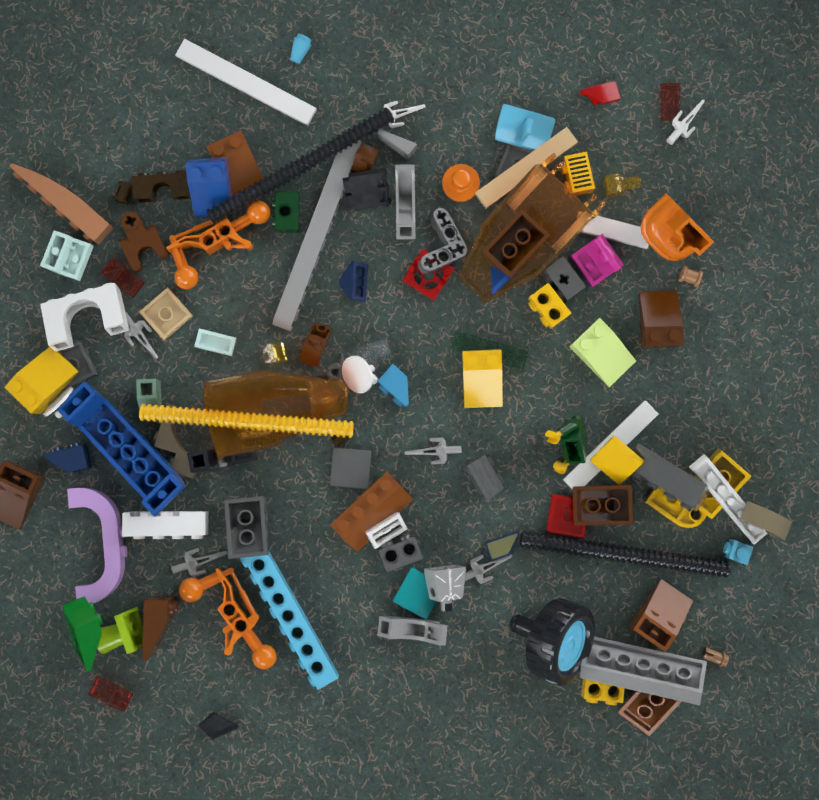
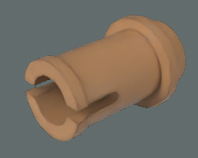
[702,647,729,667]

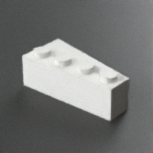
[122,511,209,539]

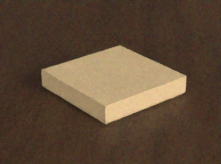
[139,287,193,341]

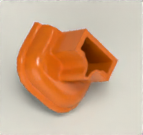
[640,193,714,261]

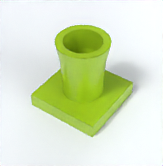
[97,607,143,654]

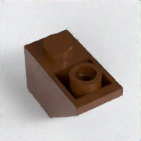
[351,143,380,173]
[299,322,332,368]

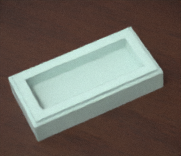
[194,329,237,356]

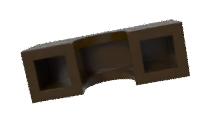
[132,170,191,203]

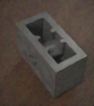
[543,256,586,303]

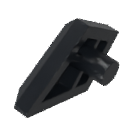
[199,712,239,740]

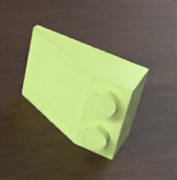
[569,318,636,387]

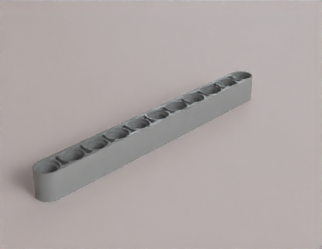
[273,140,363,331]

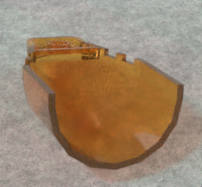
[203,370,348,458]

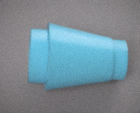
[289,34,312,64]

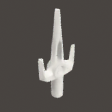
[667,100,705,145]
[384,101,425,128]

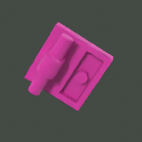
[570,234,624,287]

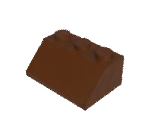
[482,209,550,278]

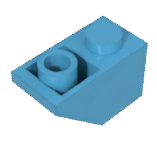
[377,364,409,407]

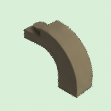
[740,501,792,541]

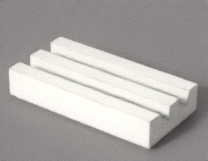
[365,512,407,549]

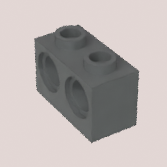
[379,534,423,572]

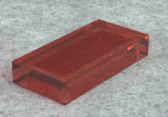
[660,83,680,121]

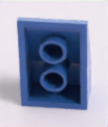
[185,158,231,217]

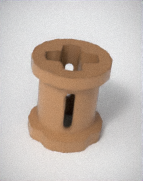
[678,265,703,287]

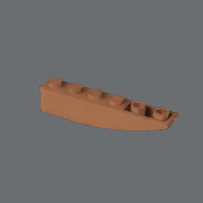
[9,164,114,245]

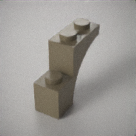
[153,421,198,479]

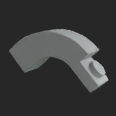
[377,616,448,646]

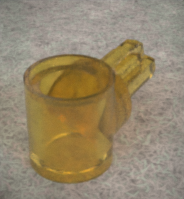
[603,174,642,197]

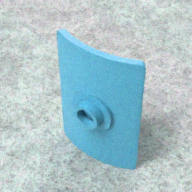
[495,104,556,151]

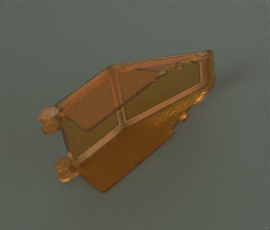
[458,153,606,303]

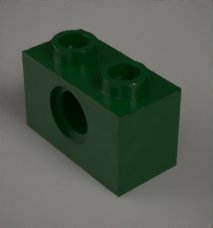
[272,191,300,233]

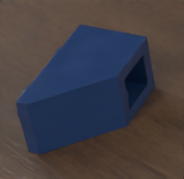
[44,443,92,472]

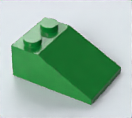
[62,596,103,672]

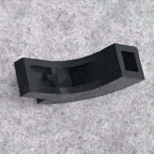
[187,441,257,473]

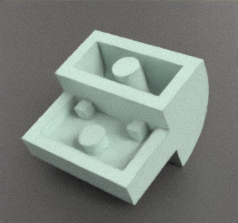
[40,231,94,281]

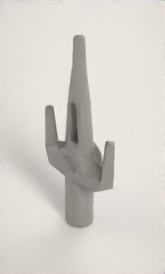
[124,312,158,360]
[405,438,462,465]
[171,548,228,577]
[465,554,512,584]

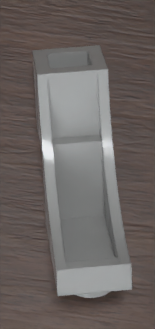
[395,165,416,239]

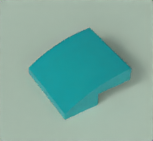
[393,567,437,619]

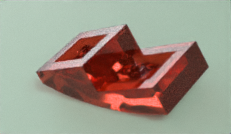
[101,258,145,298]
[88,675,133,712]

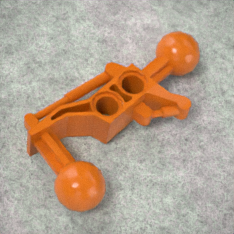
[166,200,271,289]
[179,568,277,670]

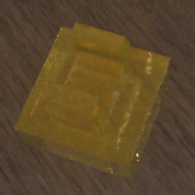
[263,343,287,364]

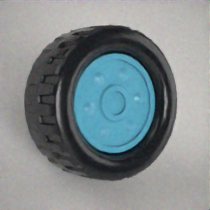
[509,598,595,686]

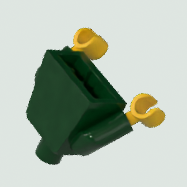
[545,415,588,474]

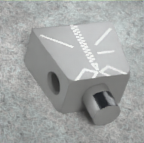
[424,565,466,612]

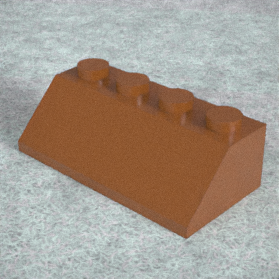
[330,472,413,552]

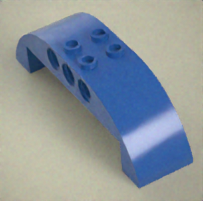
[56,381,185,517]

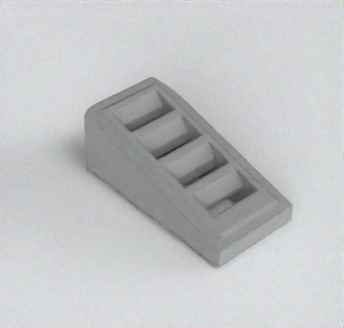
[378,129,417,160]

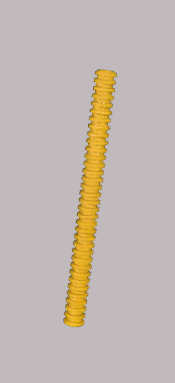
[139,404,354,438]

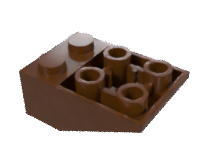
[0,461,46,530]

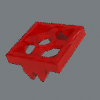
[402,249,455,301]

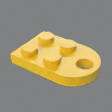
[644,489,707,528]

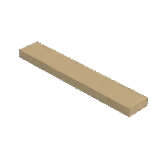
[475,127,578,209]

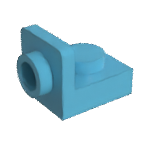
[723,539,753,565]

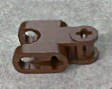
[119,212,169,272]

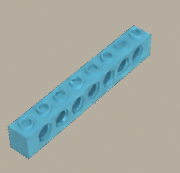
[240,550,339,690]

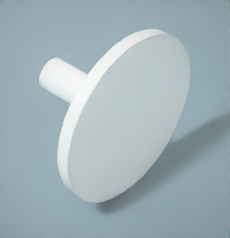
[342,356,379,393]
[43,386,73,418]

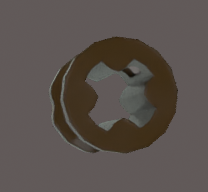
[112,181,133,205]

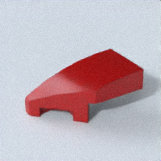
[579,81,621,105]

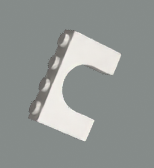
[40,283,129,352]

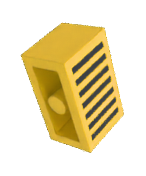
[560,152,595,197]

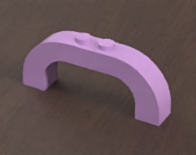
[67,488,127,603]

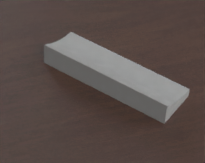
[580,637,707,706]

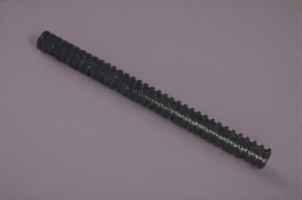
[207,107,394,225]
[520,531,731,578]

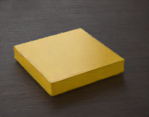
[590,436,644,485]

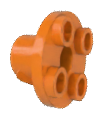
[442,164,480,202]

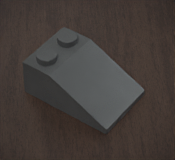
[464,455,505,501]
[224,496,268,559]

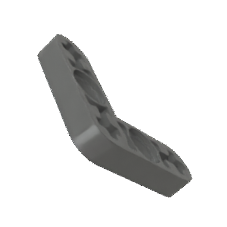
[418,208,467,274]

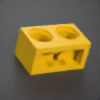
[528,283,571,329]
[581,679,624,705]

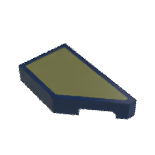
[485,531,519,561]

